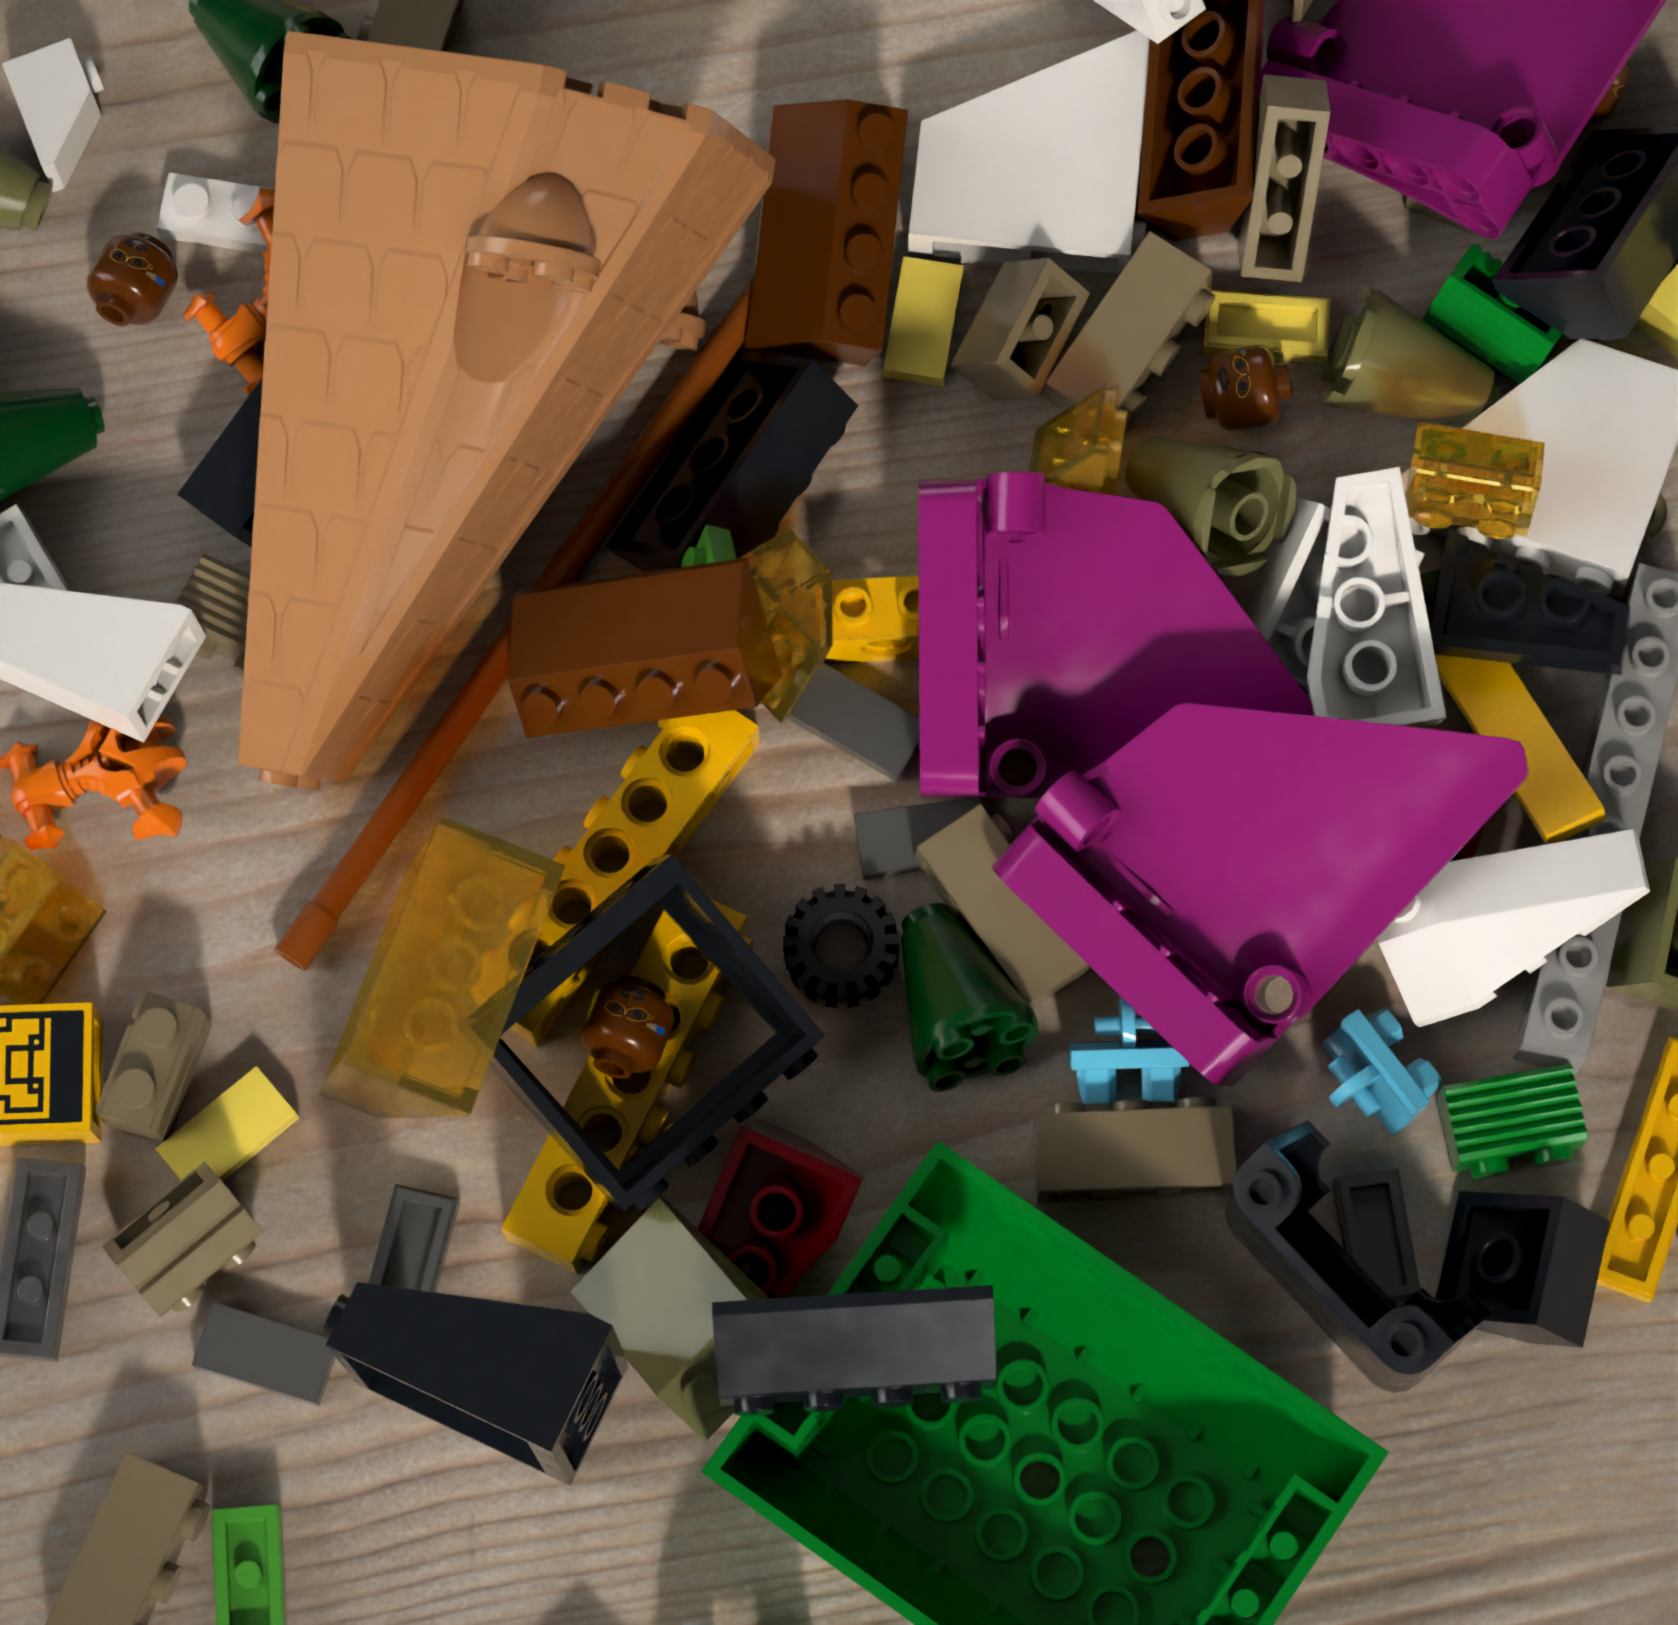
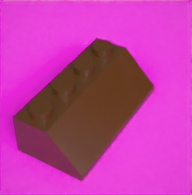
[1138,0,1265,242]
[745,99,908,366]
[508,557,782,738]

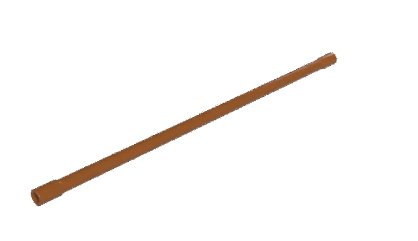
[274,276,753,971]

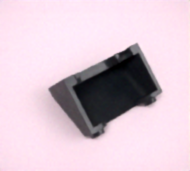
[1225,1120,1491,1393]

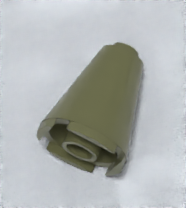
[1319,286,1501,427]
[1126,436,1296,576]

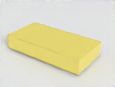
[883,256,964,387]
[1202,289,1331,364]
[155,1066,300,1182]

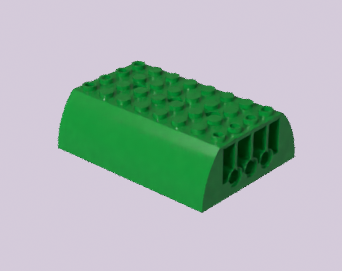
[701,1140,1389,1625]

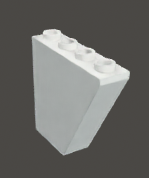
[908,30,1150,279]
[1401,339,1678,598]

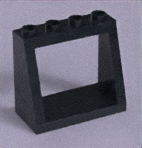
[456,854,825,1211]
[324,1282,628,1486]

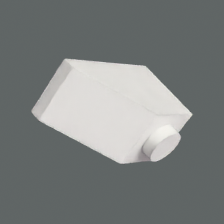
[2,38,104,192]

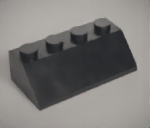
[1492,126,1678,341]
[606,349,858,572]
[712,1285,997,1416]

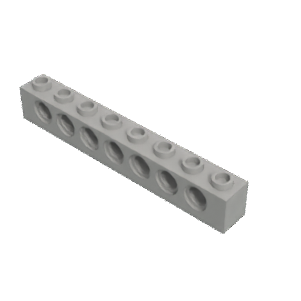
[1512,563,1678,1076]

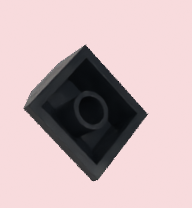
[1435,1191,1610,1348]

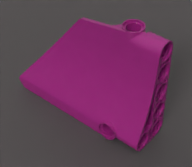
[1259,0,1666,239]
[918,472,1314,799]
[991,703,1529,1087]

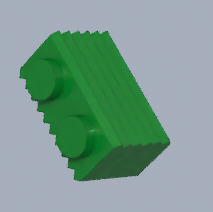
[1422,245,1562,384]
[1436,1063,1588,1179]

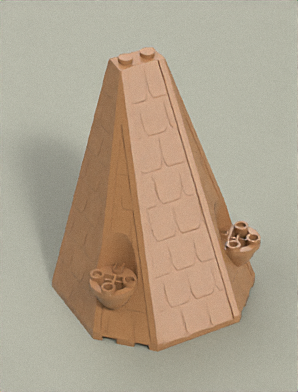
[238,31,776,790]

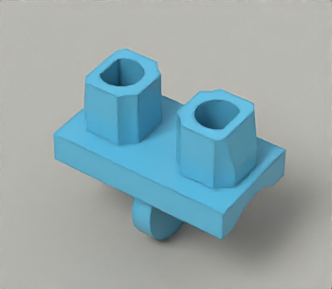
[1067,997,1189,1104]
[1321,1009,1442,1136]

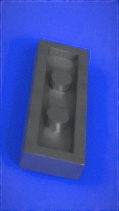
[0,1157,87,1362]

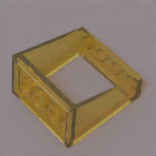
[319,815,566,1118]

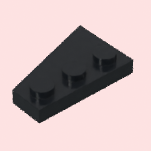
[1430,529,1631,675]

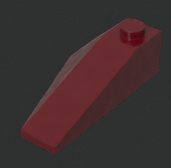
[697,1115,864,1299]

